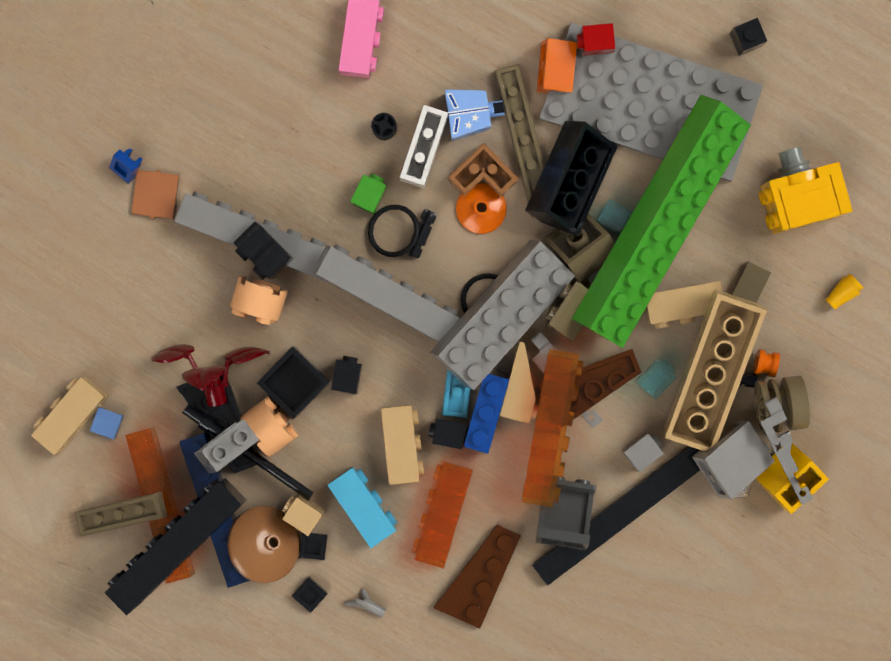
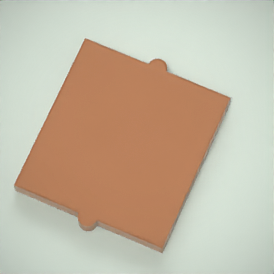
[132,170,179,219]

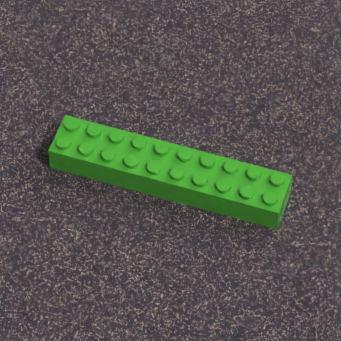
[572,95,751,348]

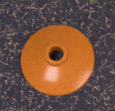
[456,183,506,234]

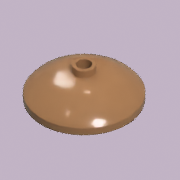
[227,506,300,583]

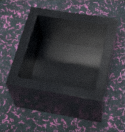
[257,346,331,419]

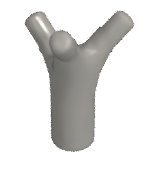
[344,589,386,618]

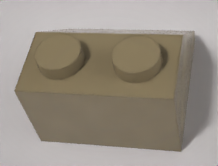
[544,213,615,283]

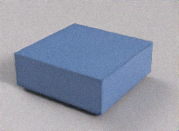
[90,407,124,440]

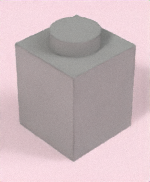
[622,432,664,472]

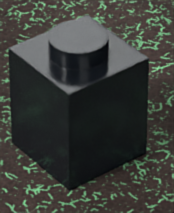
[729,18,767,56]
[331,356,363,394]
[428,418,467,450]

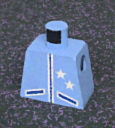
[445,90,505,141]

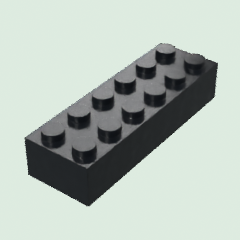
[104,478,247,616]

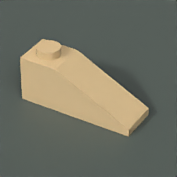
[499,342,539,424]

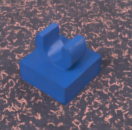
[109,149,142,184]

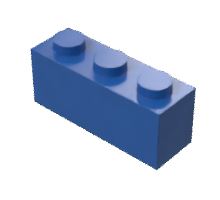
[463,374,509,454]

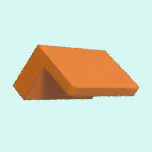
[536,38,577,93]

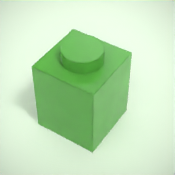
[350,173,387,215]

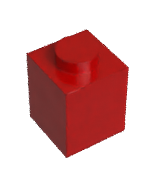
[577,23,615,56]

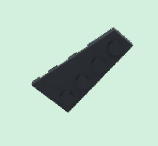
[176,375,256,473]

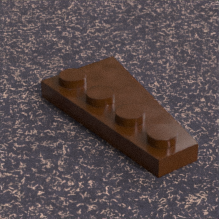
[537,349,642,432]
[433,524,521,629]

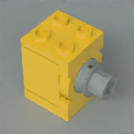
[758,147,853,235]

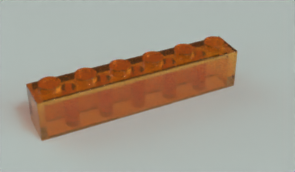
[521,349,583,508]
[125,427,195,584]

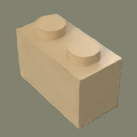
[282,495,326,536]

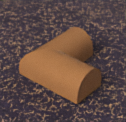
[447,143,519,197]

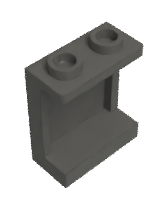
[535,475,596,550]

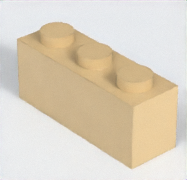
[645,281,723,329]
[31,377,109,455]
[381,405,424,485]

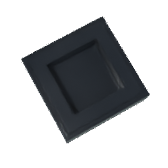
[299,533,328,560]
[292,576,328,613]

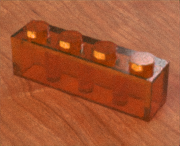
[411,460,473,569]

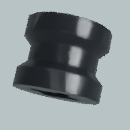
[371,113,397,141]

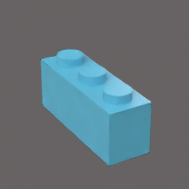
[327,467,398,548]

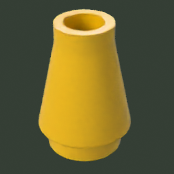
[825,273,864,310]

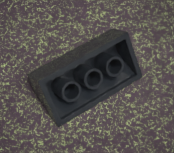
[525,121,618,236]

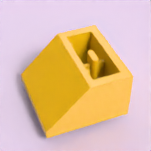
[756,443,829,514]

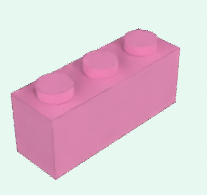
[339,0,384,79]

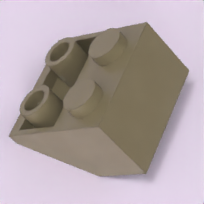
[545,281,589,342]

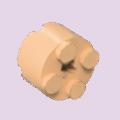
[230,276,288,325]
[240,395,299,457]

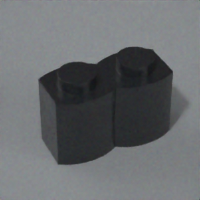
[233,221,293,280]

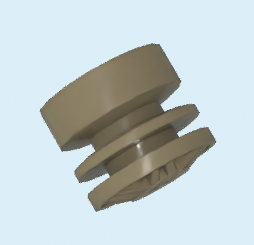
[754,376,810,434]

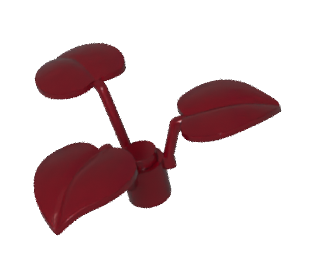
[151,344,270,407]

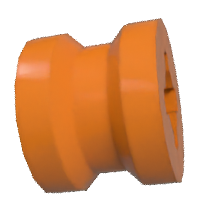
[753,349,780,377]

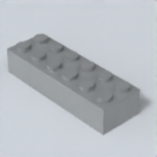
[430,240,575,390]

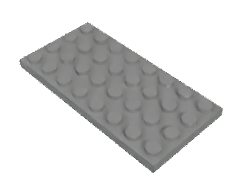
[540,22,763,182]

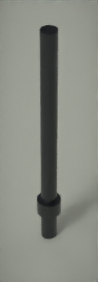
[182,405,314,500]

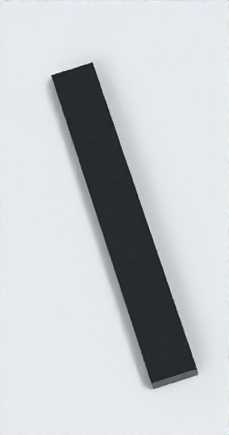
[532,446,700,586]

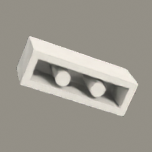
[400,105,448,189]

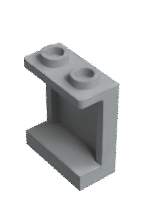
[194,420,259,474]
[692,420,775,500]

